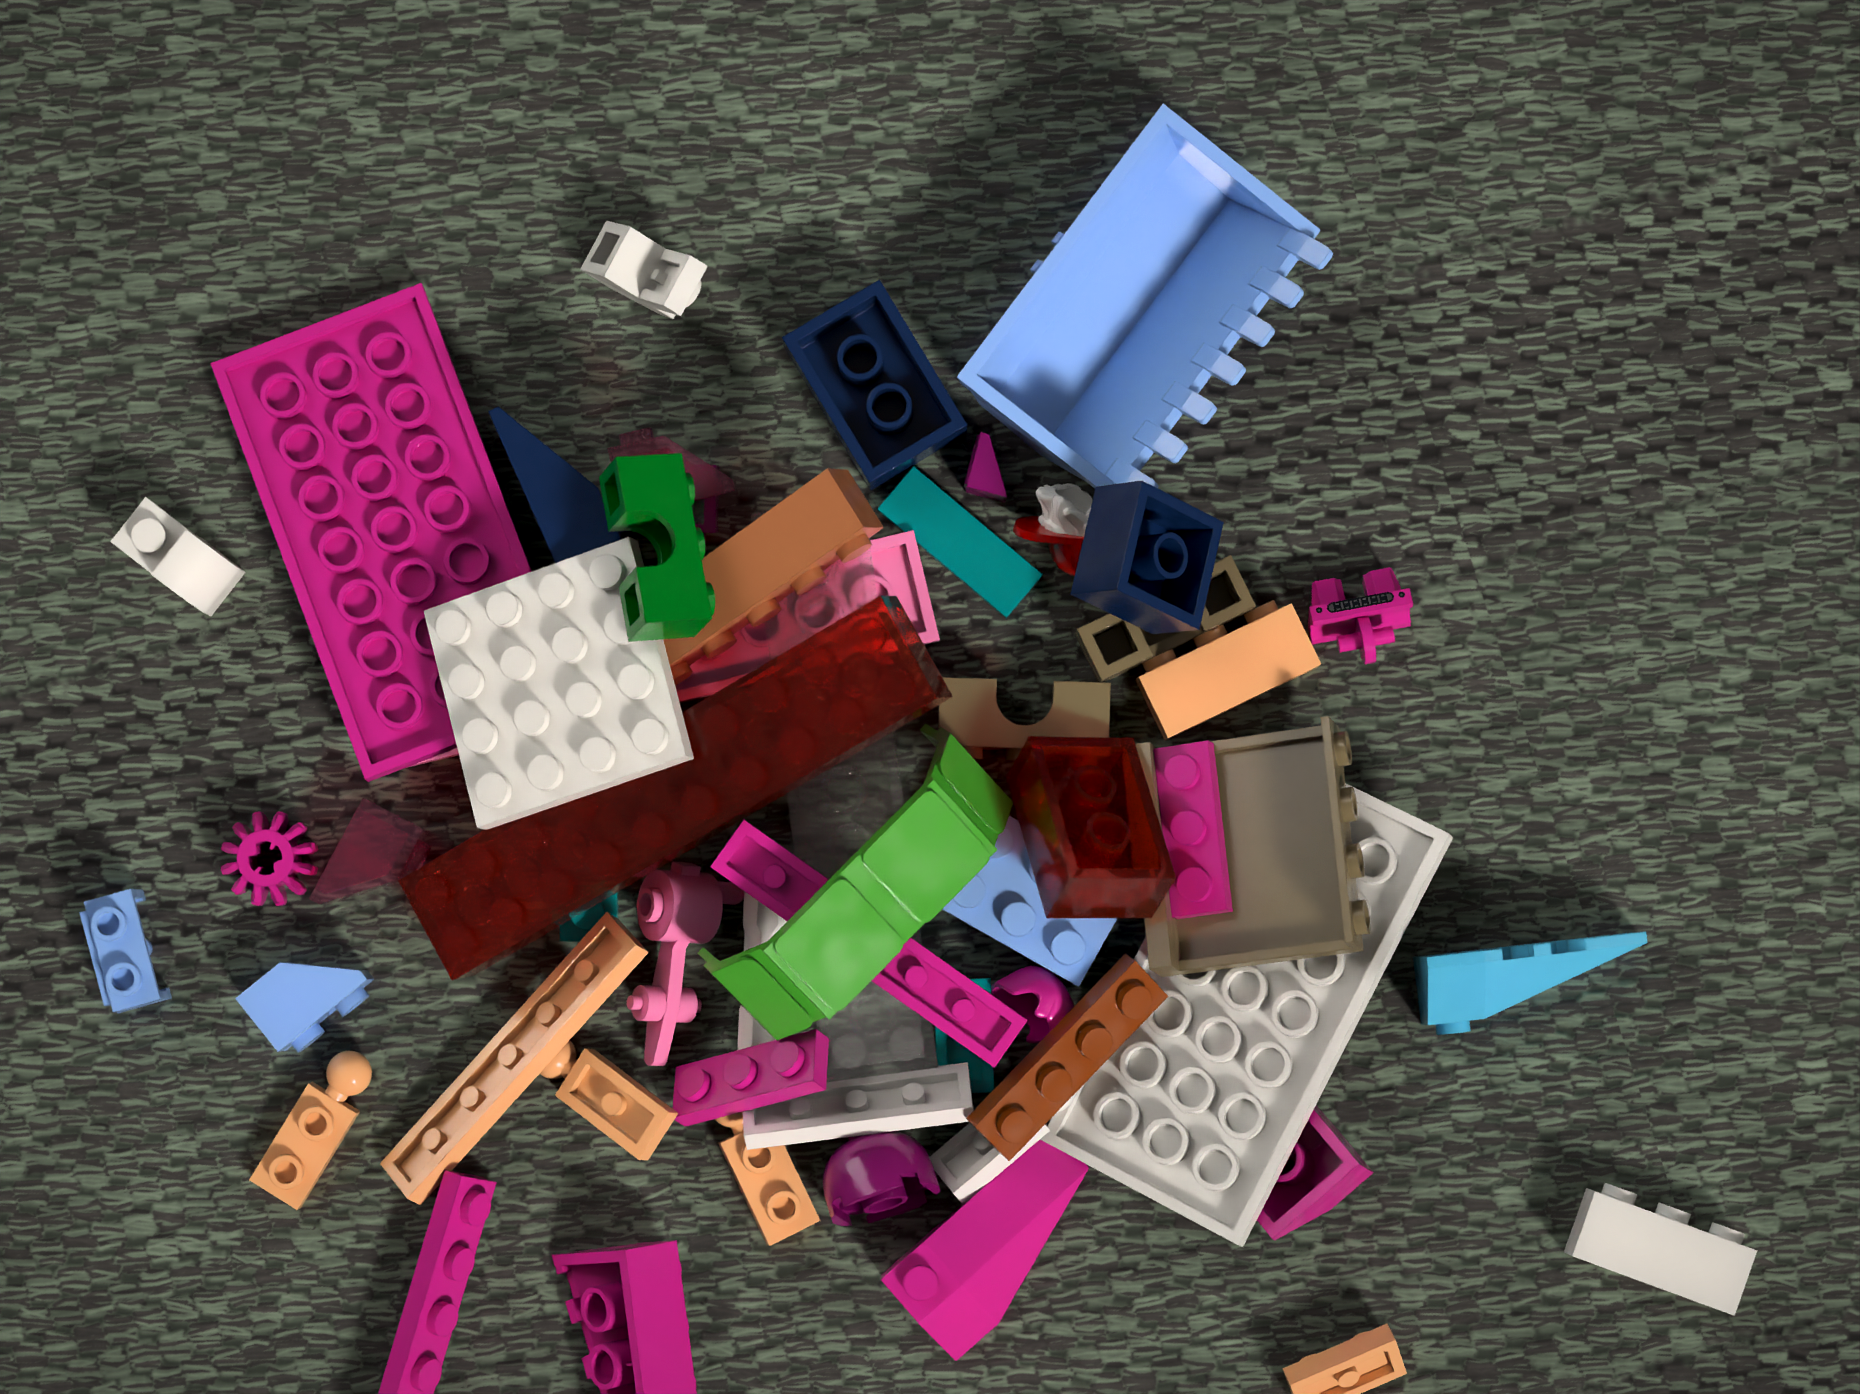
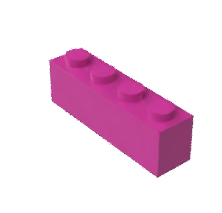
[552,1240,697,1394]

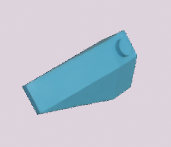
[1413,931,1648,1035]

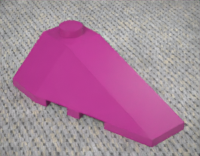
[1257,1105,1374,1240]
[881,1139,1089,1361]

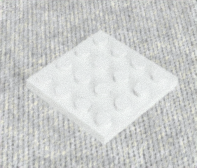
[424,537,694,830]

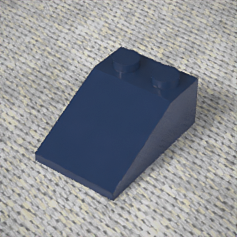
[488,407,633,563]

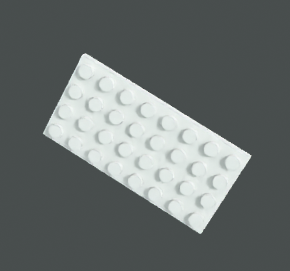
[1041,784,1453,1247]

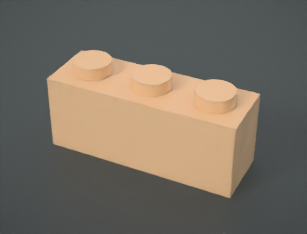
[1136,600,1321,741]

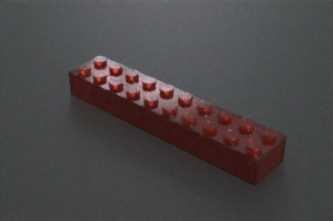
[398,596,953,981]

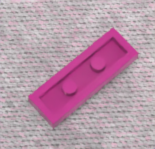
[1153,740,1233,919]
[672,1029,829,1127]

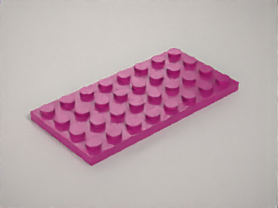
[210,283,532,782]

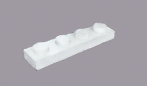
[742,1062,974,1150]

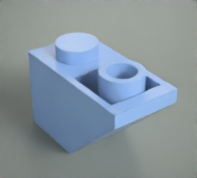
[235,962,374,1053]

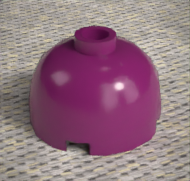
[822,1131,940,1226]

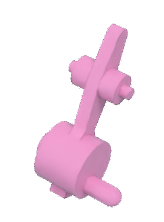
[627,862,744,1066]

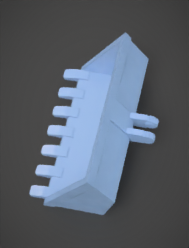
[957,103,1333,488]

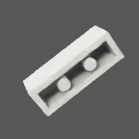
[1564,1183,1757,1316]

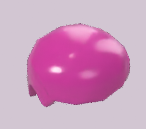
[991,966,1074,1043]

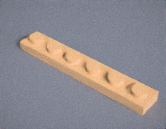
[380,912,649,1205]

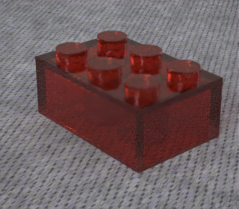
[1006,736,1176,918]

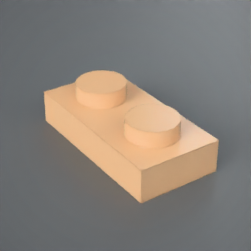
[1282,1324,1407,1394]

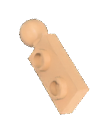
[540,1040,678,1160]
[249,1051,372,1210]
[715,1112,821,1246]

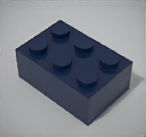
[782,279,967,491]

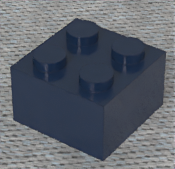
[1070,481,1224,634]

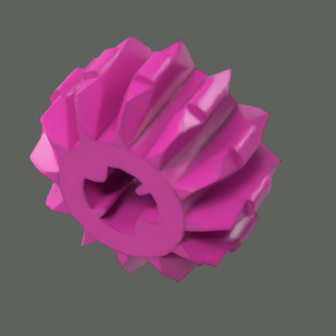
[221,811,318,906]

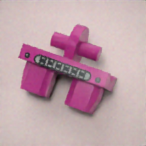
[1308,567,1413,665]

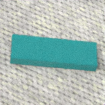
[877,466,1043,619]

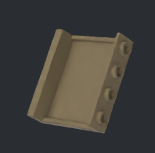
[1128,716,1370,977]

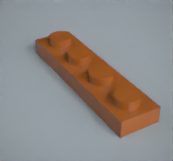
[966,953,1168,1161]

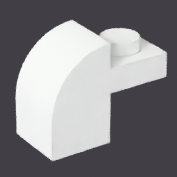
[580,221,708,319]
[110,497,246,616]

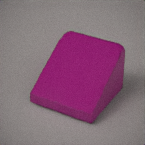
[964,432,1007,503]

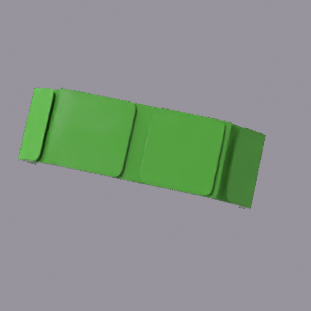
[697,724,1013,1041]

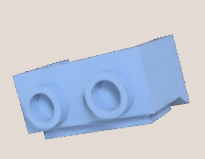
[79,889,172,1014]

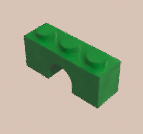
[599,453,715,642]

